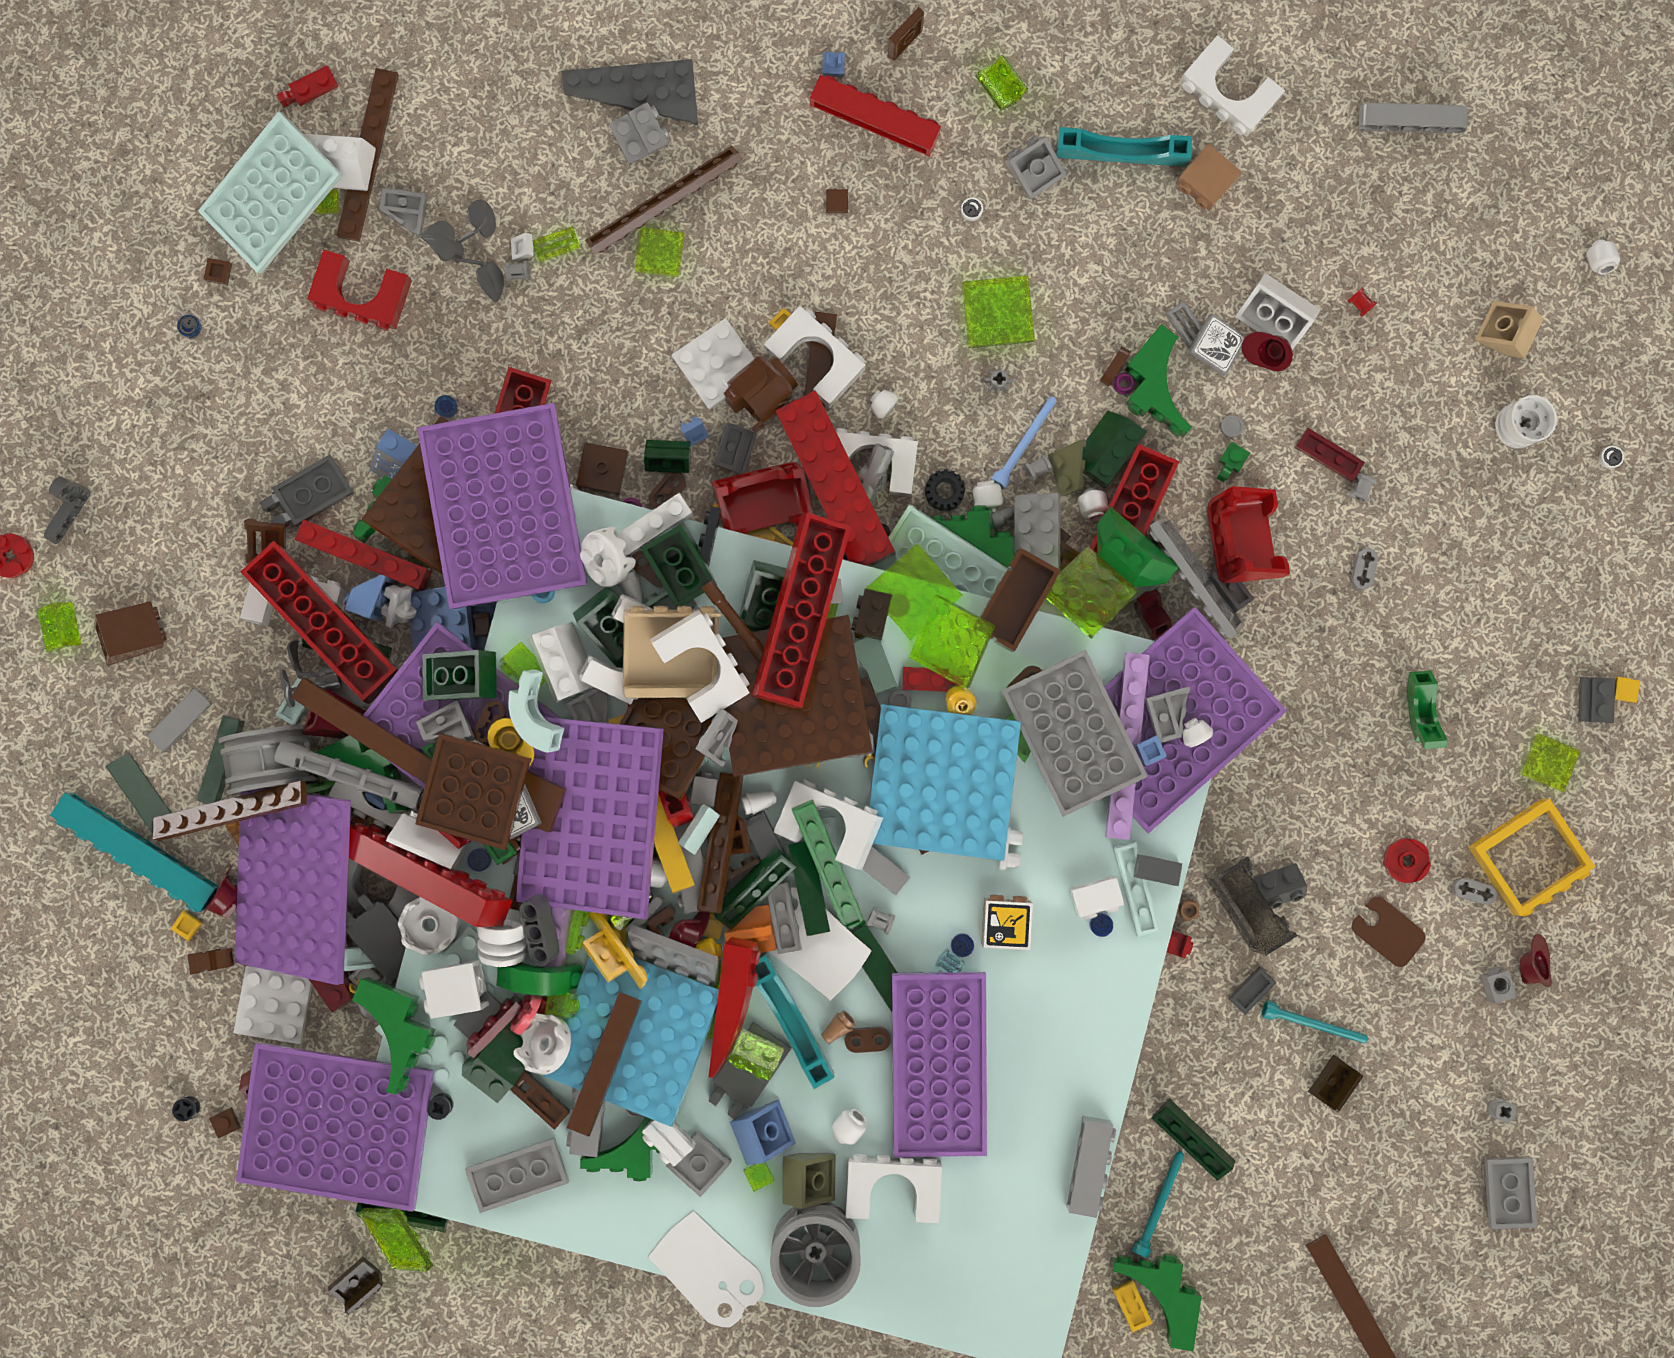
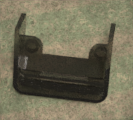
[1204,856,1297,956]

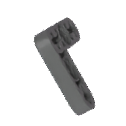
[44,476,91,544]

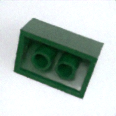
[1082,410,1147,489]

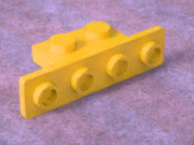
[582,912,647,989]

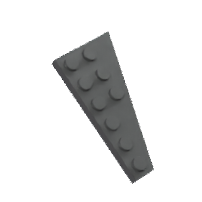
[562,59,698,125]

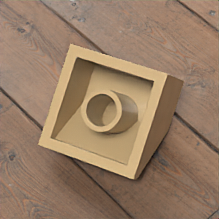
[1475,301,1543,359]

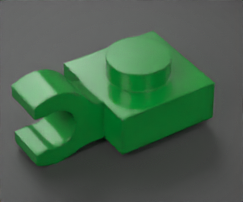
[1217,441,1250,483]

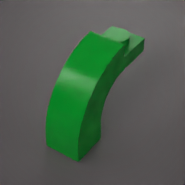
[1407,670,1448,749]
[496,962,582,996]

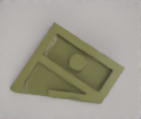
[1048,439,1086,497]

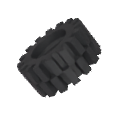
[925,469,965,511]

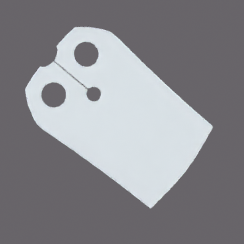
[769,887,871,1000]
[648,1211,764,1327]

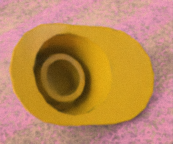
[488,718,534,765]

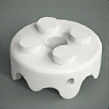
[580,527,636,587]
[398,897,459,955]
[514,1014,571,1075]

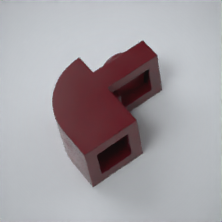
[1133,588,1172,641]

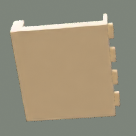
[623,606,721,698]

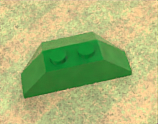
[1097,507,1179,588]

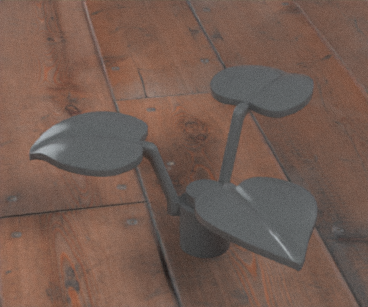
[421,200,504,302]
[280,640,342,738]

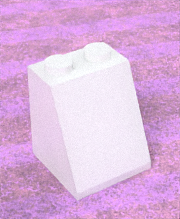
[420,959,489,1019]

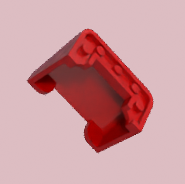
[711,462,813,535]
[1207,486,1290,583]

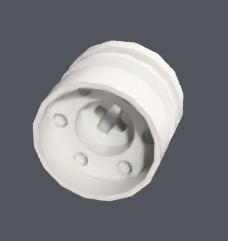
[1495,395,1557,449]
[477,909,528,967]

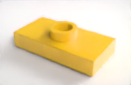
[1112,1279,1153,1333]

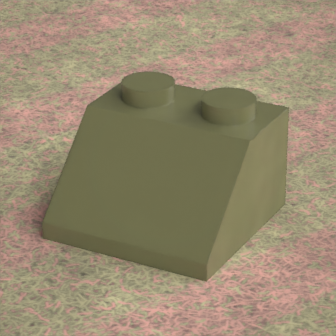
[782,1153,836,1209]

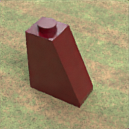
[302,689,366,739]

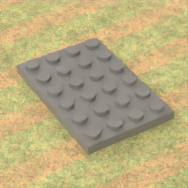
[1150,517,1244,639]
[1001,650,1148,817]

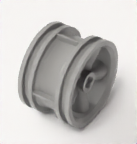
[218,725,316,796]
[770,1202,861,1307]

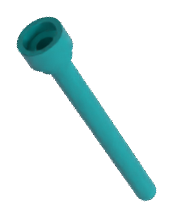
[1261,1000,1368,1043]
[1131,1151,1184,1258]

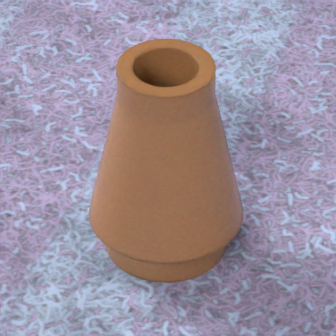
[821,1010,855,1044]

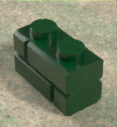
[644,440,691,473]

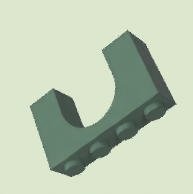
[854,636,897,694]

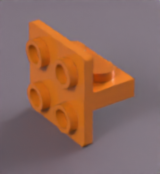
[724,904,777,953]

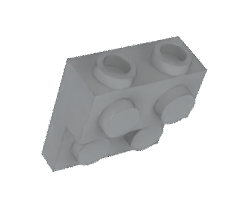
[609,102,670,165]
[1005,135,1067,199]

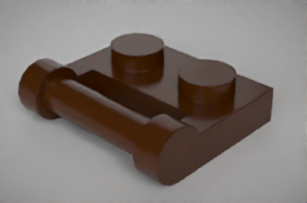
[244,519,286,564]

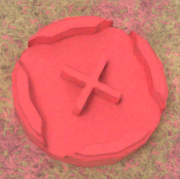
[510,994,542,1035]

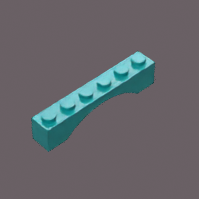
[1056,127,1192,167]
[755,952,834,1089]

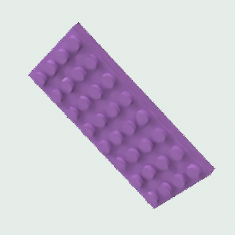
[892,972,987,1157]

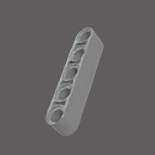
[1359,103,1467,133]

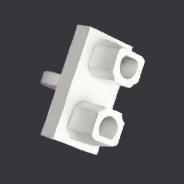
[381,585,416,628]
[999,827,1023,870]

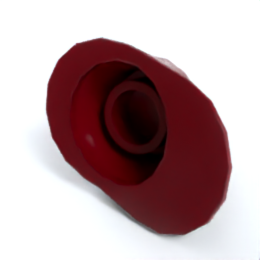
[1242,331,1293,372]
[203,866,237,918]
[668,911,710,948]
[1519,934,1552,987]

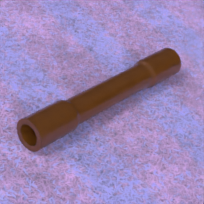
[701,580,764,662]

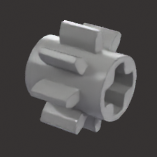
[984,366,1013,396]

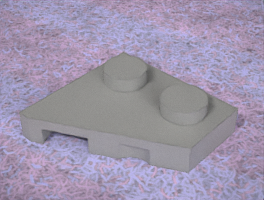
[379,188,428,237]
[1145,686,1190,743]
[566,688,608,723]
[416,700,475,744]

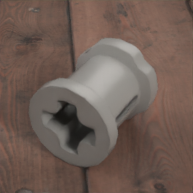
[504,260,530,282]
[1024,454,1053,482]
[1349,474,1376,502]
[866,907,896,935]
[1488,1099,1516,1122]

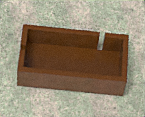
[972,547,1061,652]

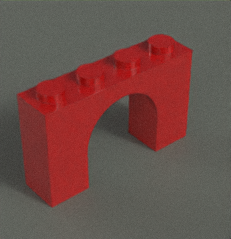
[307,249,412,331]

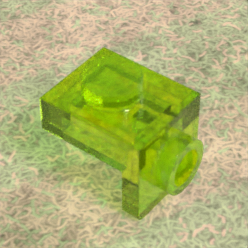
[545,993,580,1018]

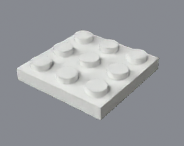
[671,318,754,410]
[233,965,313,1044]

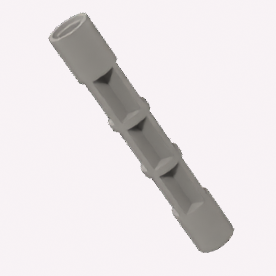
[274,740,424,810]

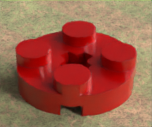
[0,533,34,578]
[1383,838,1431,883]

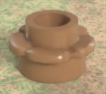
[1177,899,1200,921]

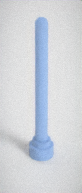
[990,396,1056,489]

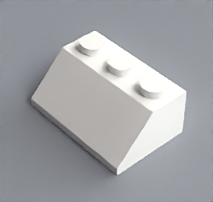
[305,134,376,191]
[1235,273,1320,350]
[529,622,595,703]
[386,810,470,869]

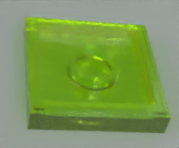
[635,227,685,278]
[1520,734,1581,792]

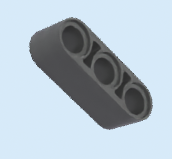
[745,811,787,860]
[519,894,560,966]

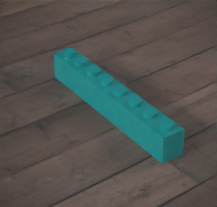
[50,793,219,912]

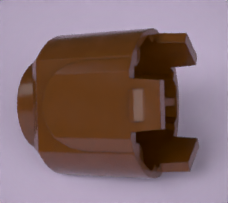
[723,356,798,434]

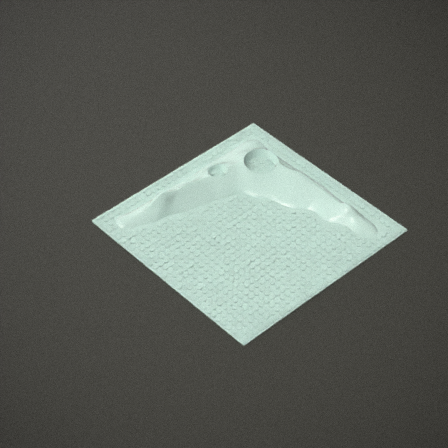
[376,489,1211,1358]

